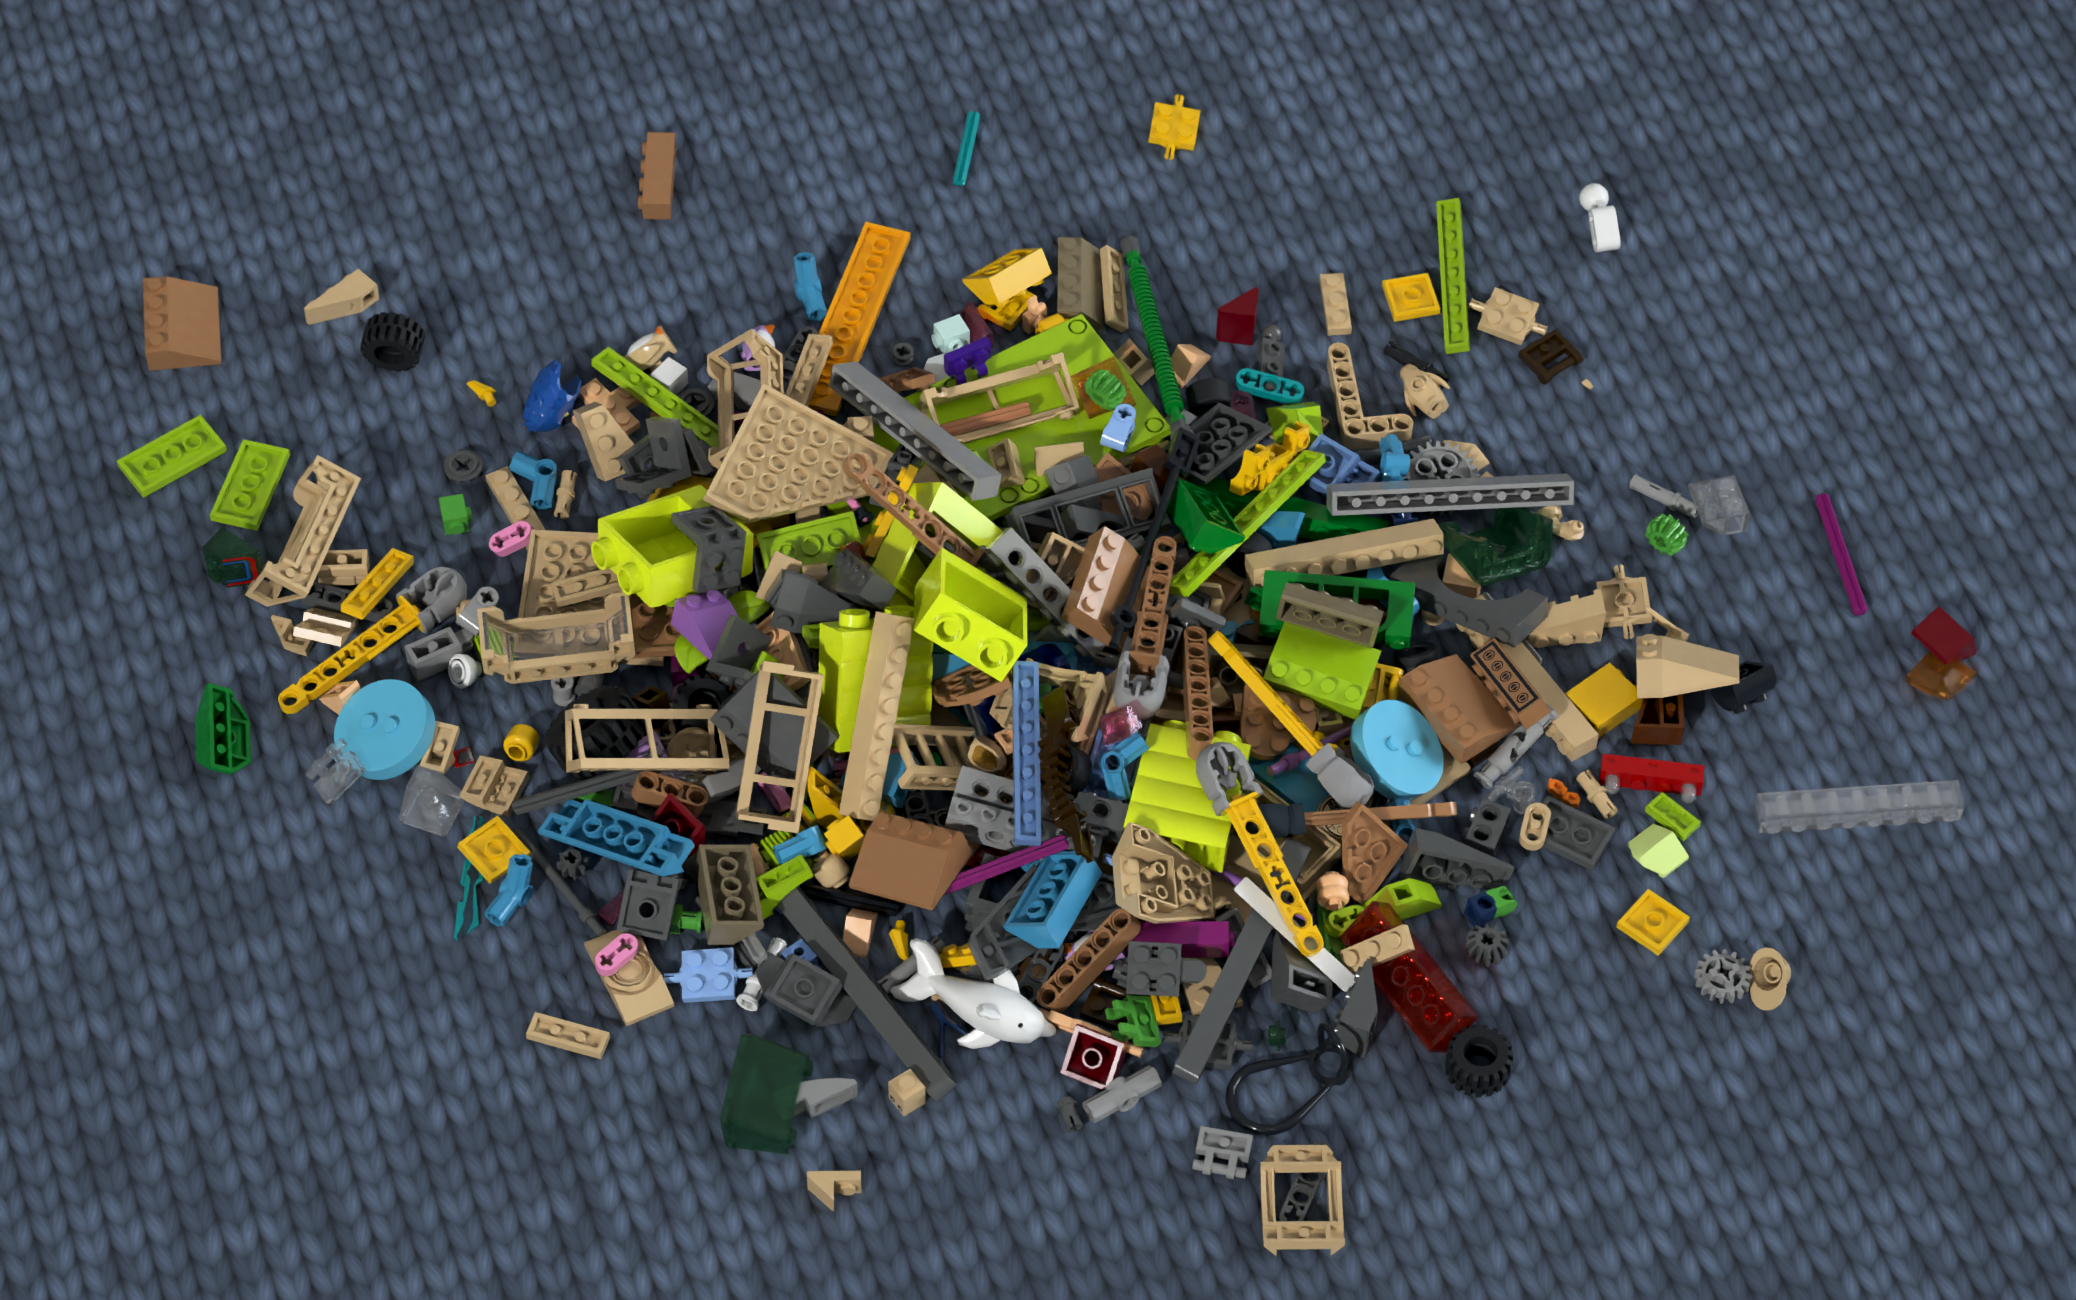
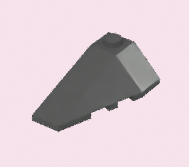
[1043,455,1101,514]
[770,570,875,633]
[1399,828,1514,889]

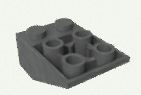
[1271,928,1333,1014]
[1334,958,1378,1059]

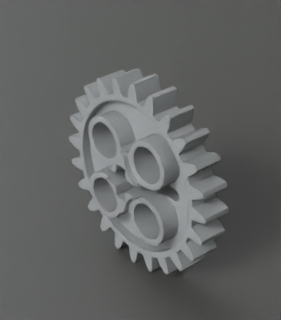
[1403,441,1480,516]

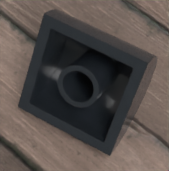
[1709,661,1776,714]

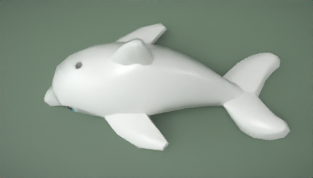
[890,938,1056,1049]

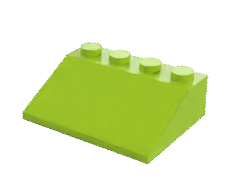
[1263,622,1381,719]

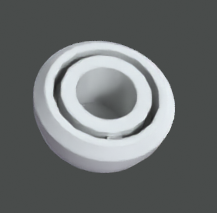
[448,654,482,689]

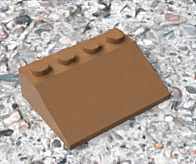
[143,276,222,371]
[1061,526,1150,653]
[1397,654,1520,764]
[849,811,973,911]

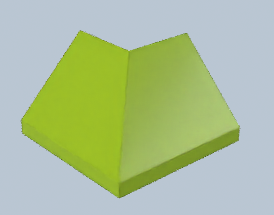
[1266,401,1323,445]

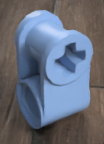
[1100,404,1136,452]

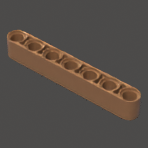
[1181,625,1213,761]

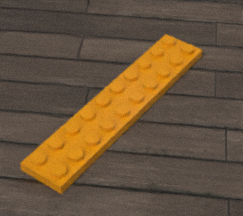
[808,222,910,417]

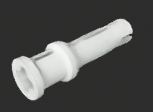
[736,937,787,1012]

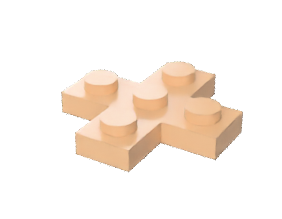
[572,378,642,435]

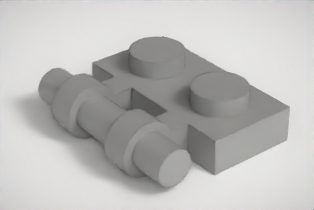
[1192,1126,1253,1179]

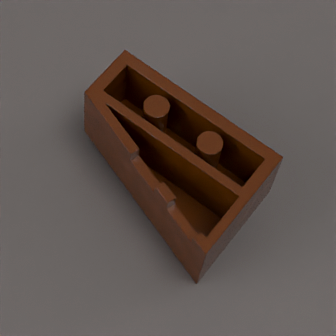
[1631,694,1685,745]

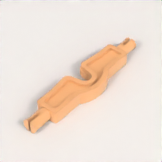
[1036,1006,1145,1058]

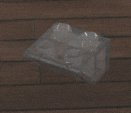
[1687,475,1750,535]

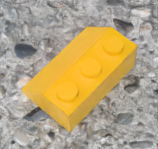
[962,248,1052,307]

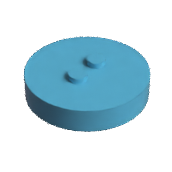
[334,679,435,780]
[1350,700,1444,801]

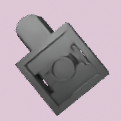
[1126,941,1207,997]

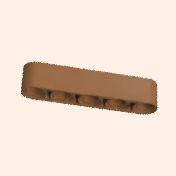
[1036,908,1141,1013]

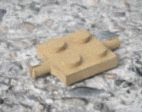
[1469,287,1548,346]
[1596,564,1652,639]

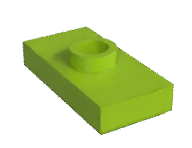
[1645,792,1701,842]

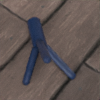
[930,1001,969,1058]

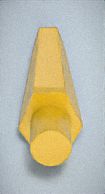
[466,380,497,407]
[889,920,909,960]

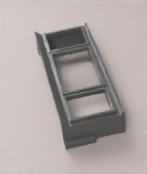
[1004,468,1172,554]

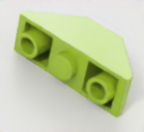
[1362,878,1442,930]

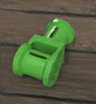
[670,904,704,934]

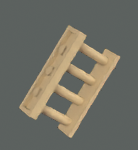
[892,723,995,790]

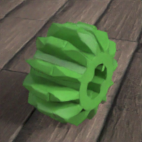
[1084,369,1126,411]
[1645,513,1689,556]

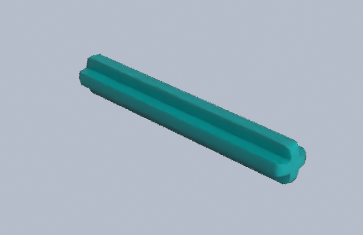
[953,111,980,186]

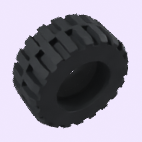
[546,685,646,779]

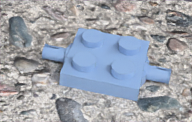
[664,947,754,1003]

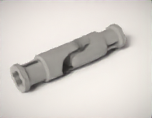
[1473,704,1558,789]

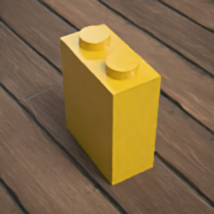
[1565,662,1643,739]

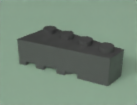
[820,547,897,610]

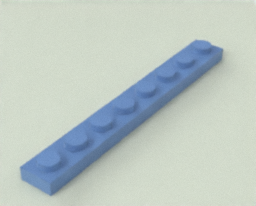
[1012,661,1041,846]

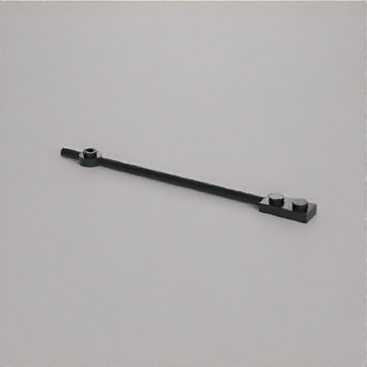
[1109,427,1201,649]

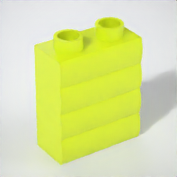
[872,482,1003,613]
[591,485,754,607]
[913,547,1028,682]
[818,605,934,753]
[1123,720,1251,873]

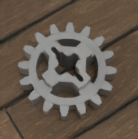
[1694,949,1752,1004]

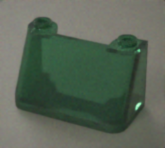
[1439,507,1553,586]
[721,1033,813,1154]

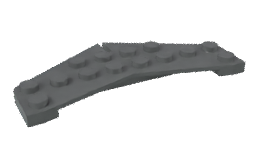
[968,862,1149,981]

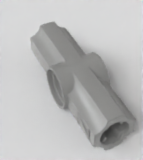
[1083,1065,1162,1123]

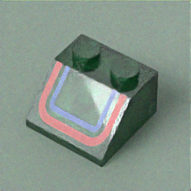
[203,527,266,588]

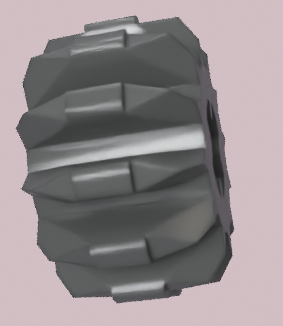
[1464,922,1509,968]

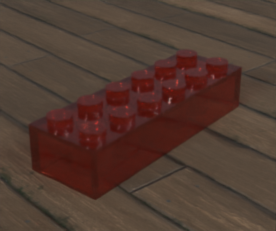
[1339,901,1479,1053]

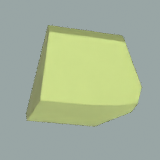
[1628,823,1689,878]

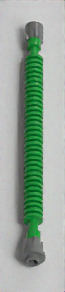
[1120,236,1195,443]

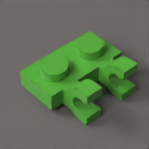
[1105,995,1162,1047]

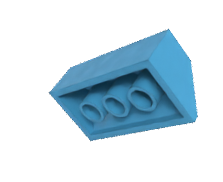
[1003,851,1102,948]

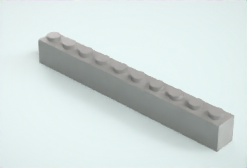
[829,361,1002,501]
[1327,473,1574,516]

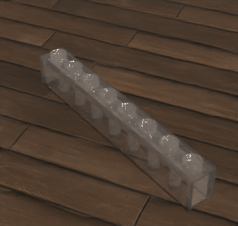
[1754,780,1964,834]

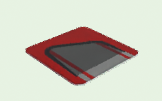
[453,747,475,768]

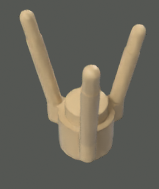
[1636,606,1690,642]

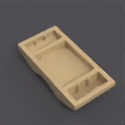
[584,929,674,1026]

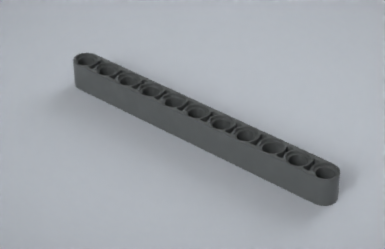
[1172,837,1312,1085]
[777,886,958,1102]

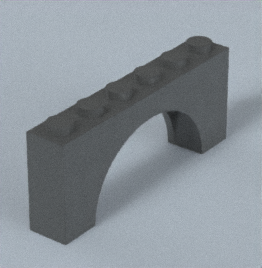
[1389,554,1548,648]

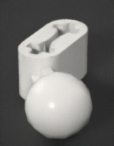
[1579,183,1620,252]

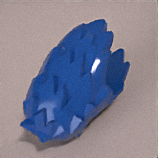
[523,359,582,432]

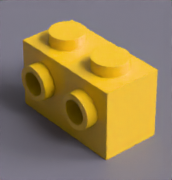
[824,815,866,861]

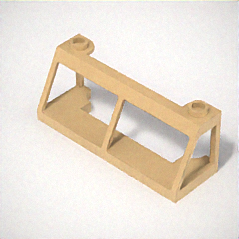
[707,329,784,469]
[917,352,1080,444]
[245,455,361,607]
[565,704,729,773]

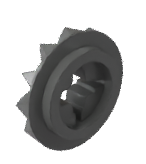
[678,388,714,417]
[444,450,483,484]

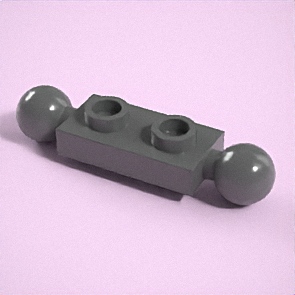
[1257,324,1285,400]

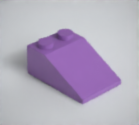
[671,590,744,660]

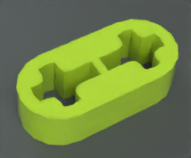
[1323,905,1369,938]

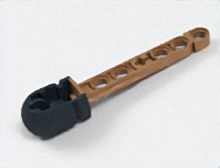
[1232,802,1457,842]

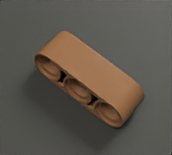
[631,771,708,817]

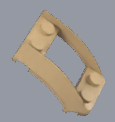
[989,658,1107,742]
[1260,1145,1345,1256]

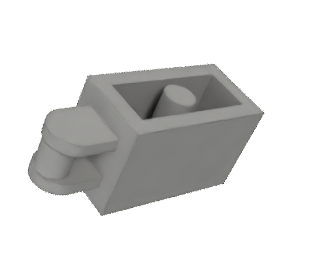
[405,627,474,681]

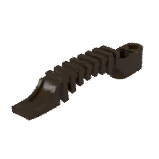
[1038,684,1093,863]

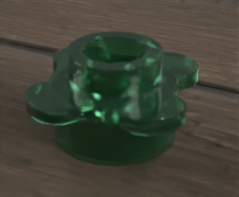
[1268,1020,1285,1051]

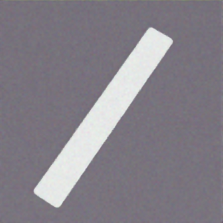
[1234,877,1355,992]

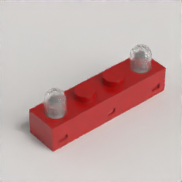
[1599,754,1704,804]

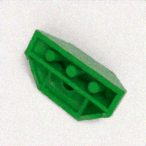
[195,683,251,775]

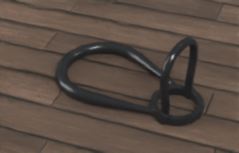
[1225,1023,1352,1135]

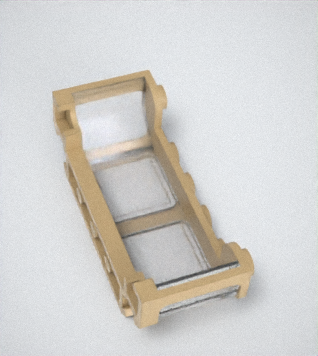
[477,592,636,684]

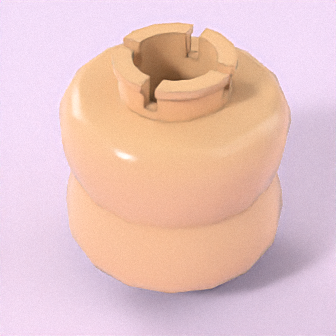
[1316,871,1349,911]

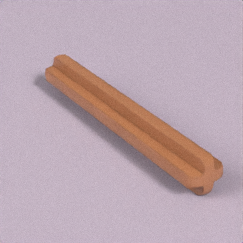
[940,401,1031,436]

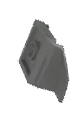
[755,952,857,1027]

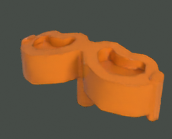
[1547,778,1580,809]

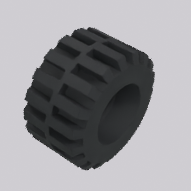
[360,312,425,372]
[672,674,733,741]
[1445,1024,1513,1097]

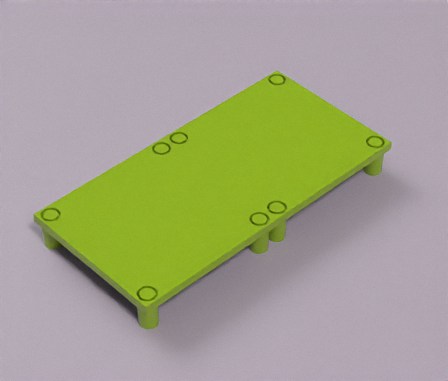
[826,314,1171,565]

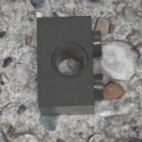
[1075,792,1129,843]

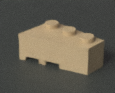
[573,402,649,482]
[1021,532,1085,611]
[1526,588,1606,648]

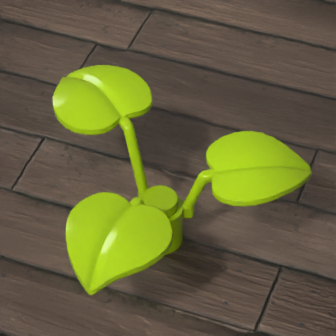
[665,590,771,674]

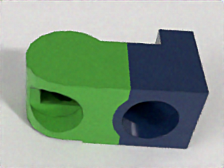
[1464,886,1518,928]

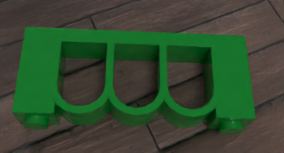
[1259,570,1415,649]

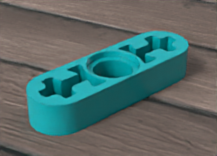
[1236,368,1304,405]

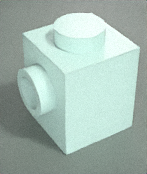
[931,314,970,354]

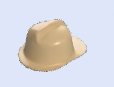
[1750,947,1791,1011]

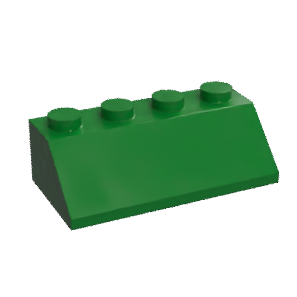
[1166,478,1246,554]

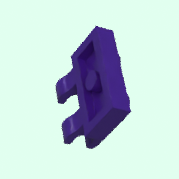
[944,336,991,386]

